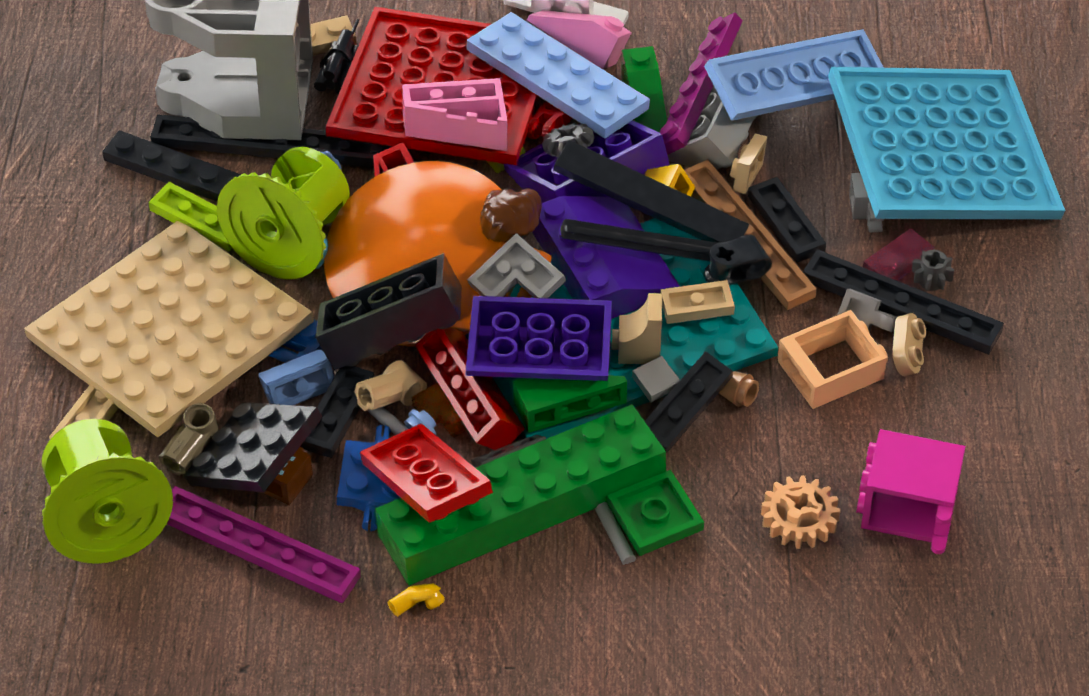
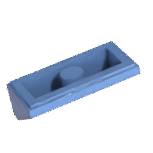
[258,350,334,405]

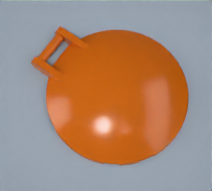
[324,161,552,347]

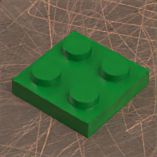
[607,470,704,556]

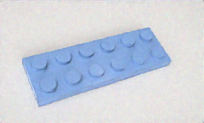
[467,12,650,138]
[704,29,884,121]

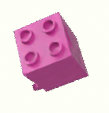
[856,429,966,554]

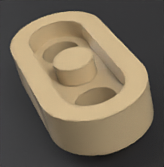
[893,313,926,376]

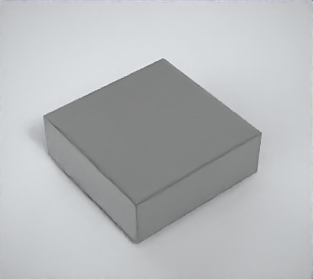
[632,356,680,402]

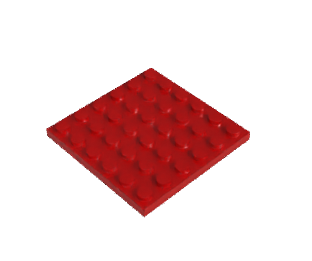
[326,7,556,165]

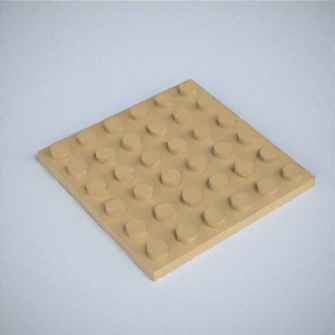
[24,221,314,437]

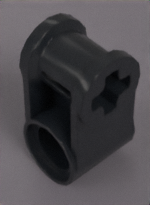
[704,234,772,286]

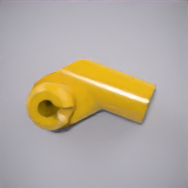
[387,583,445,617]

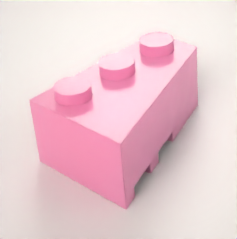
[402,78,507,151]

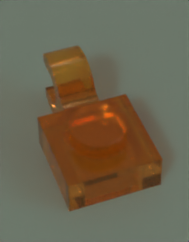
[411,382,466,438]

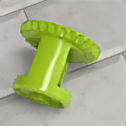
[217,147,350,279]
[42,419,173,564]

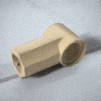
[354,360,427,411]

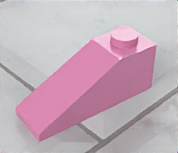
[527,10,632,69]

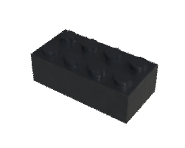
[316,253,462,370]

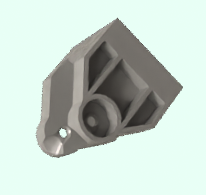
[145,0,313,140]

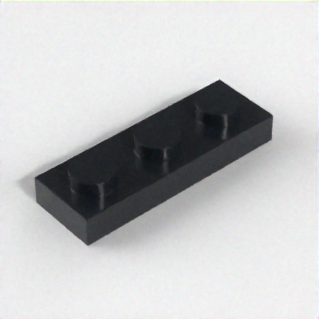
[748,177,826,263]
[645,351,733,453]
[300,366,375,458]

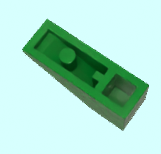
[621,46,667,132]
[513,375,627,433]

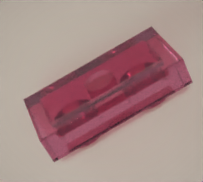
[863,229,935,281]

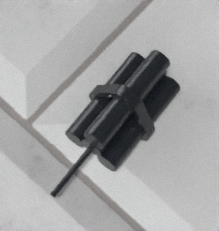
[314,19,359,94]

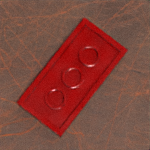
[360,423,493,523]

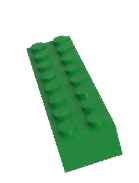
[375,404,666,586]

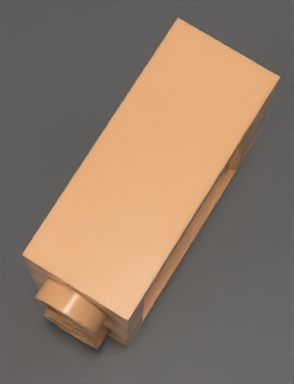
[778,310,888,409]

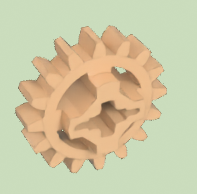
[761,475,840,549]

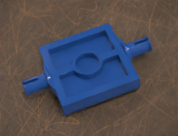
[336,425,401,531]

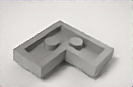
[467,233,566,298]

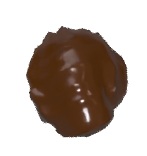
[480,188,542,242]

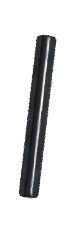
[560,219,717,262]

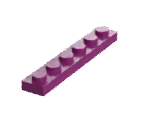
[659,12,743,155]
[167,486,361,604]

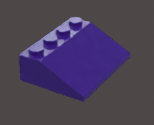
[503,120,670,203]
[532,196,680,319]
[466,296,612,381]

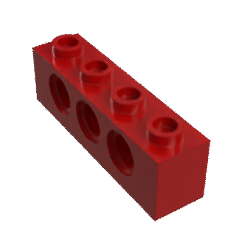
[415,327,525,450]

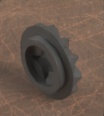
[542,123,594,157]

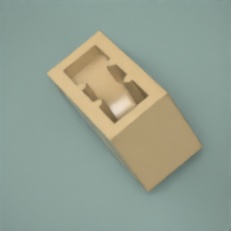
[612,293,662,364]

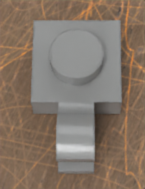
[837,289,897,332]

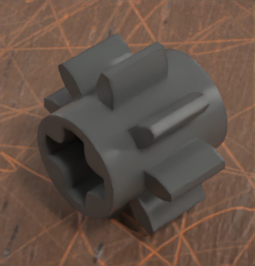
[912,250,954,291]

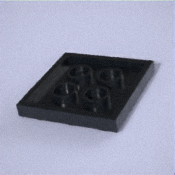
[184,402,323,492]

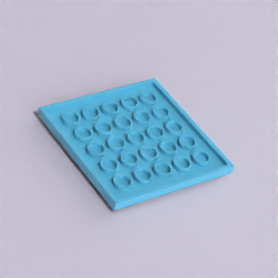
[828,67,1065,219]

